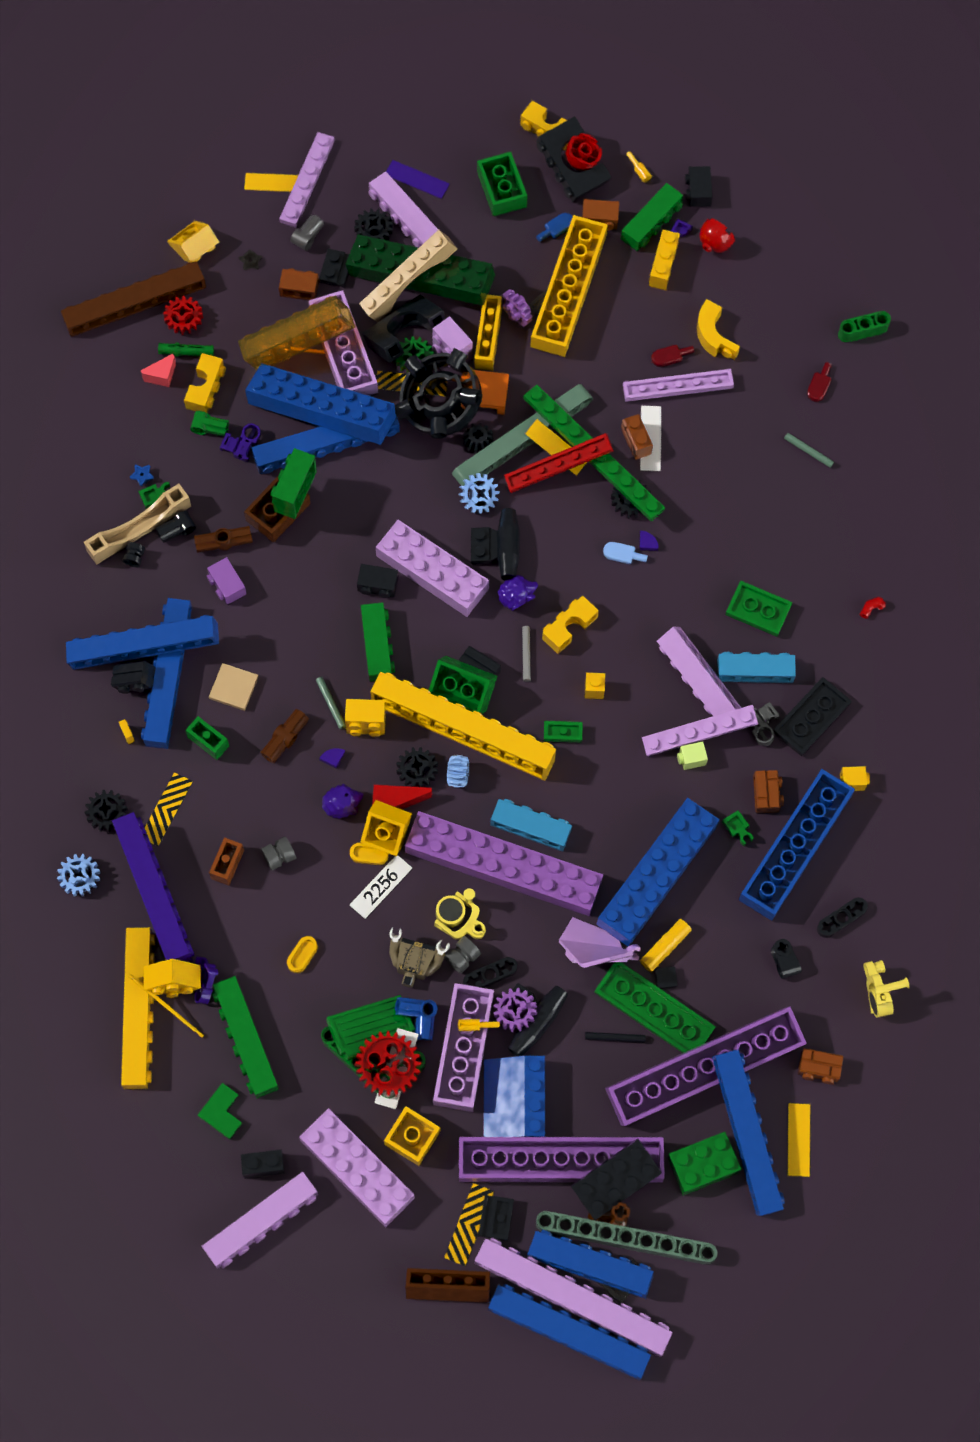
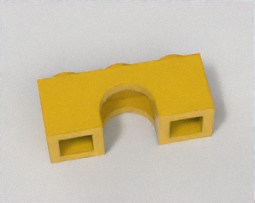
[520,101,568,150]
[649,230,680,290]
[184,353,226,413]
[542,596,599,654]

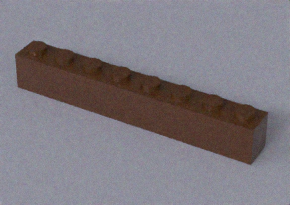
[61,261,206,337]

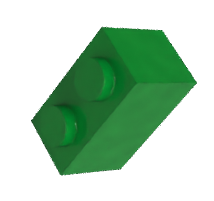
[185,716,229,760]

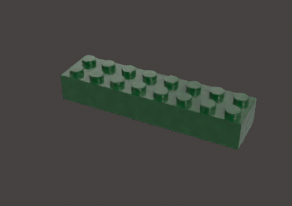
[346,234,495,305]

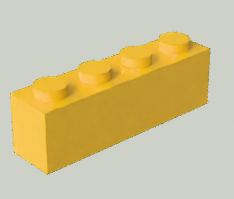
[474,295,502,371]

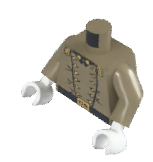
[389,927,450,988]

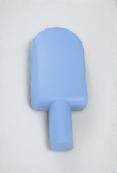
[603,542,648,564]

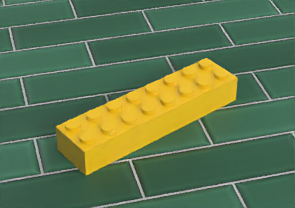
[530,215,608,357]

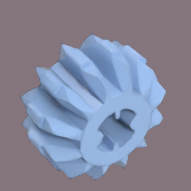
[447,755,470,788]

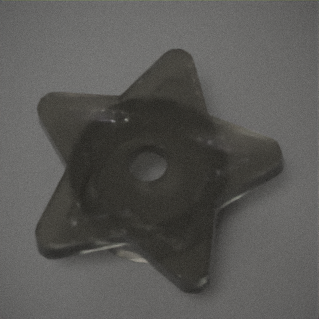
[239,250,262,270]

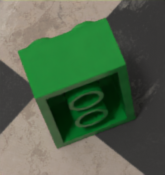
[477,152,527,216]
[271,448,317,519]
[429,656,497,714]
[667,1132,741,1196]

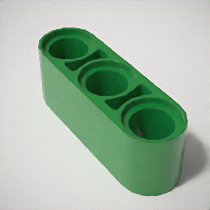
[838,311,891,342]

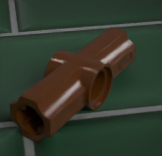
[194,526,253,553]
[260,709,309,764]

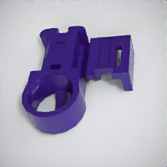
[220,423,261,462]
[194,956,218,1004]

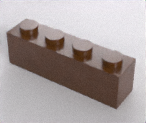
[406,1268,490,1302]

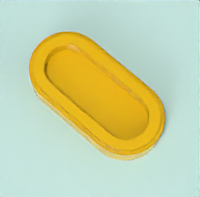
[350,843,389,865]
[287,936,318,973]

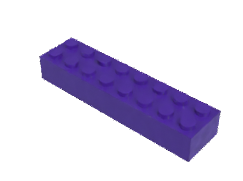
[112,812,195,963]

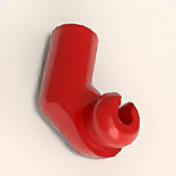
[859,597,886,619]

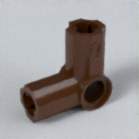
[587,1203,630,1227]

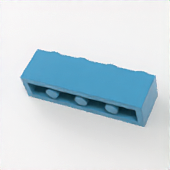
[717,652,796,683]
[490,799,572,852]

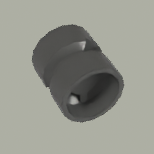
[261,836,297,871]
[444,936,481,974]

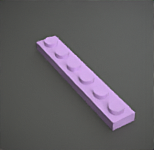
[279,132,335,228]
[622,369,734,402]
[642,705,758,756]

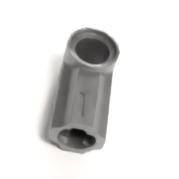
[290,215,324,251]

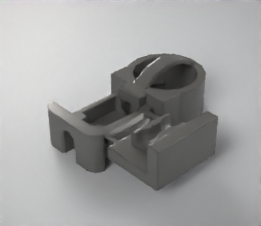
[751,702,780,746]

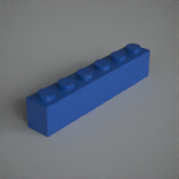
[528,1230,654,1299]

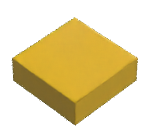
[119,719,135,744]

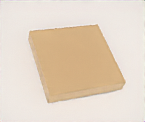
[209,663,259,711]

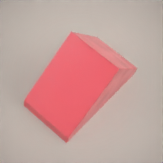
[141,354,176,387]

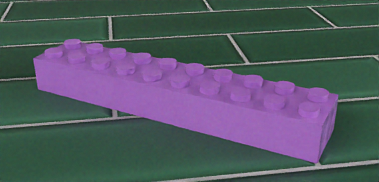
[405,811,603,917]
[605,1007,807,1126]
[459,1137,664,1182]

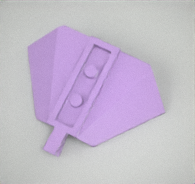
[559,917,641,968]

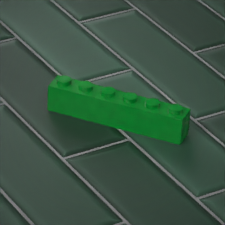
[212,976,279,1099]

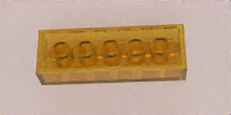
[238,295,355,370]

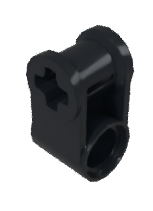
[771,939,802,979]

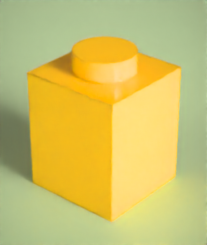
[585,673,605,699]
[840,766,870,791]

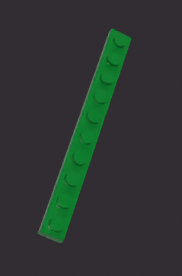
[523,385,665,522]

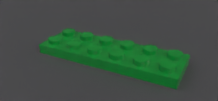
[594,962,716,1053]

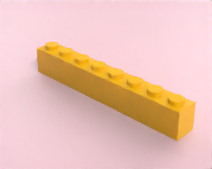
[121,927,156,1089]

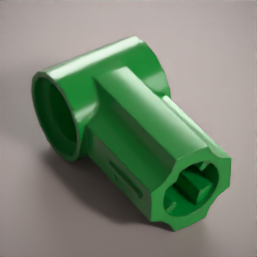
[190,411,229,437]

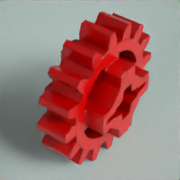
[163,296,203,335]

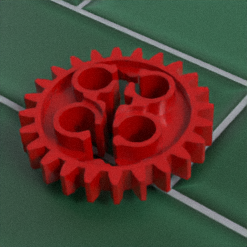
[355,1031,421,1098]

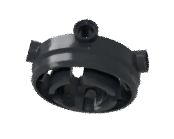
[394,348,482,439]

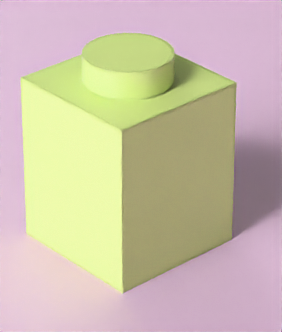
[677,742,708,770]

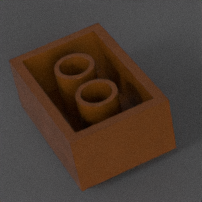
[244,475,311,543]

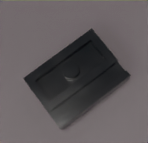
[319,248,349,288]
[478,1195,514,1241]

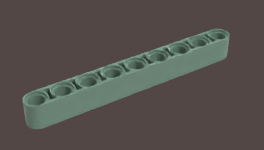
[452,384,593,486]
[536,1211,717,1265]

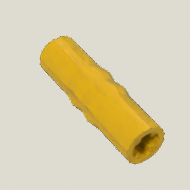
[640,919,692,972]

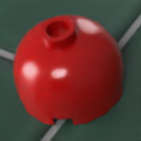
[565,133,602,171]
[699,218,735,253]

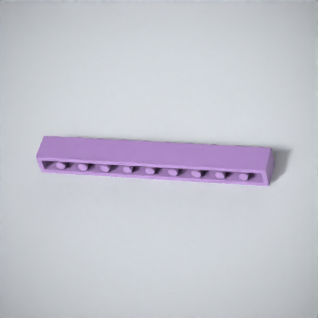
[474,1238,673,1357]

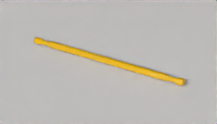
[128,974,204,1038]

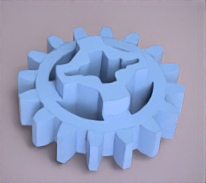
[458,473,500,514]
[57,854,101,897]

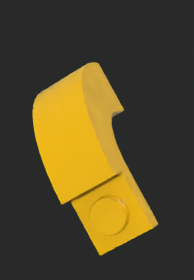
[697,299,740,360]

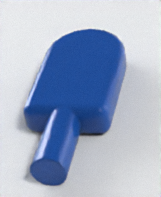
[536,213,573,242]

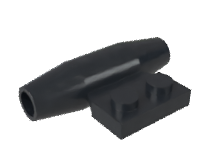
[471,508,520,581]
[504,983,568,1056]

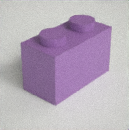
[206,557,246,605]

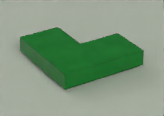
[198,1083,242,1140]

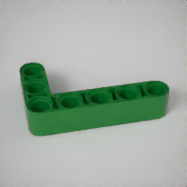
[321,1027,426,1098]

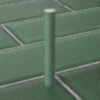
[784,433,834,468]
[316,677,346,729]

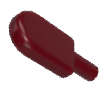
[651,345,694,367]
[807,362,832,402]

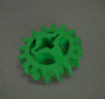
[395,336,434,373]

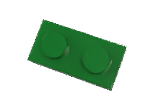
[544,721,583,743]

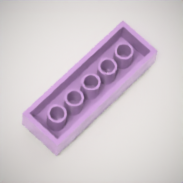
[308,290,378,396]
[376,520,489,617]
[433,983,494,1112]
[299,1108,415,1228]

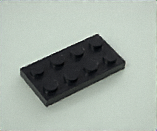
[773,677,852,756]
[571,1139,662,1220]

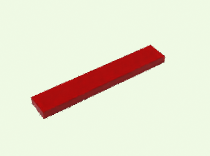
[504,433,613,493]

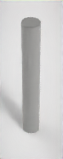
[522,626,531,682]

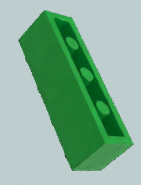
[621,183,683,251]
[361,602,395,682]

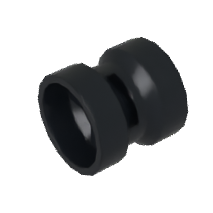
[122,542,145,567]

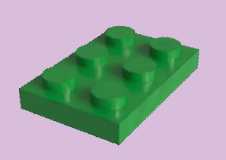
[725,580,793,637]

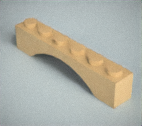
[359,230,458,322]
[84,484,191,565]

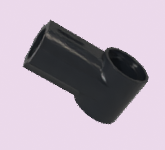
[156,511,196,543]

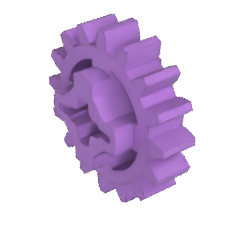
[501,289,533,327]
[493,988,537,1032]

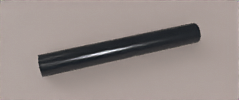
[585,1032,645,1043]

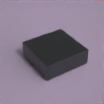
[655,967,678,989]

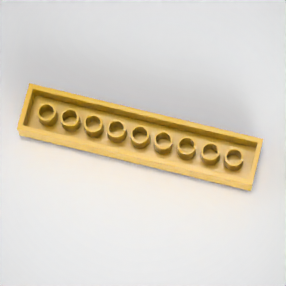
[370,672,556,781]

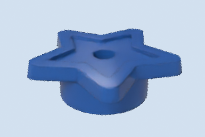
[130,465,154,486]

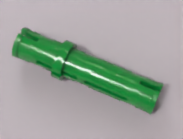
[158,342,214,357]

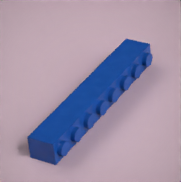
[252,416,400,474]
[141,598,192,749]
[66,615,219,670]
[712,1049,785,1216]
[488,1284,651,1380]

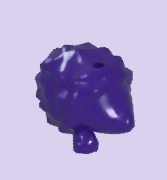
[497,575,538,611]
[322,784,363,819]

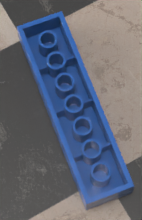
[245,363,396,445]
[739,769,855,921]
[596,797,720,946]

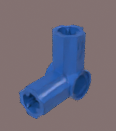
[395,997,438,1041]

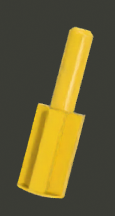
[627,152,652,183]
[458,1019,500,1031]

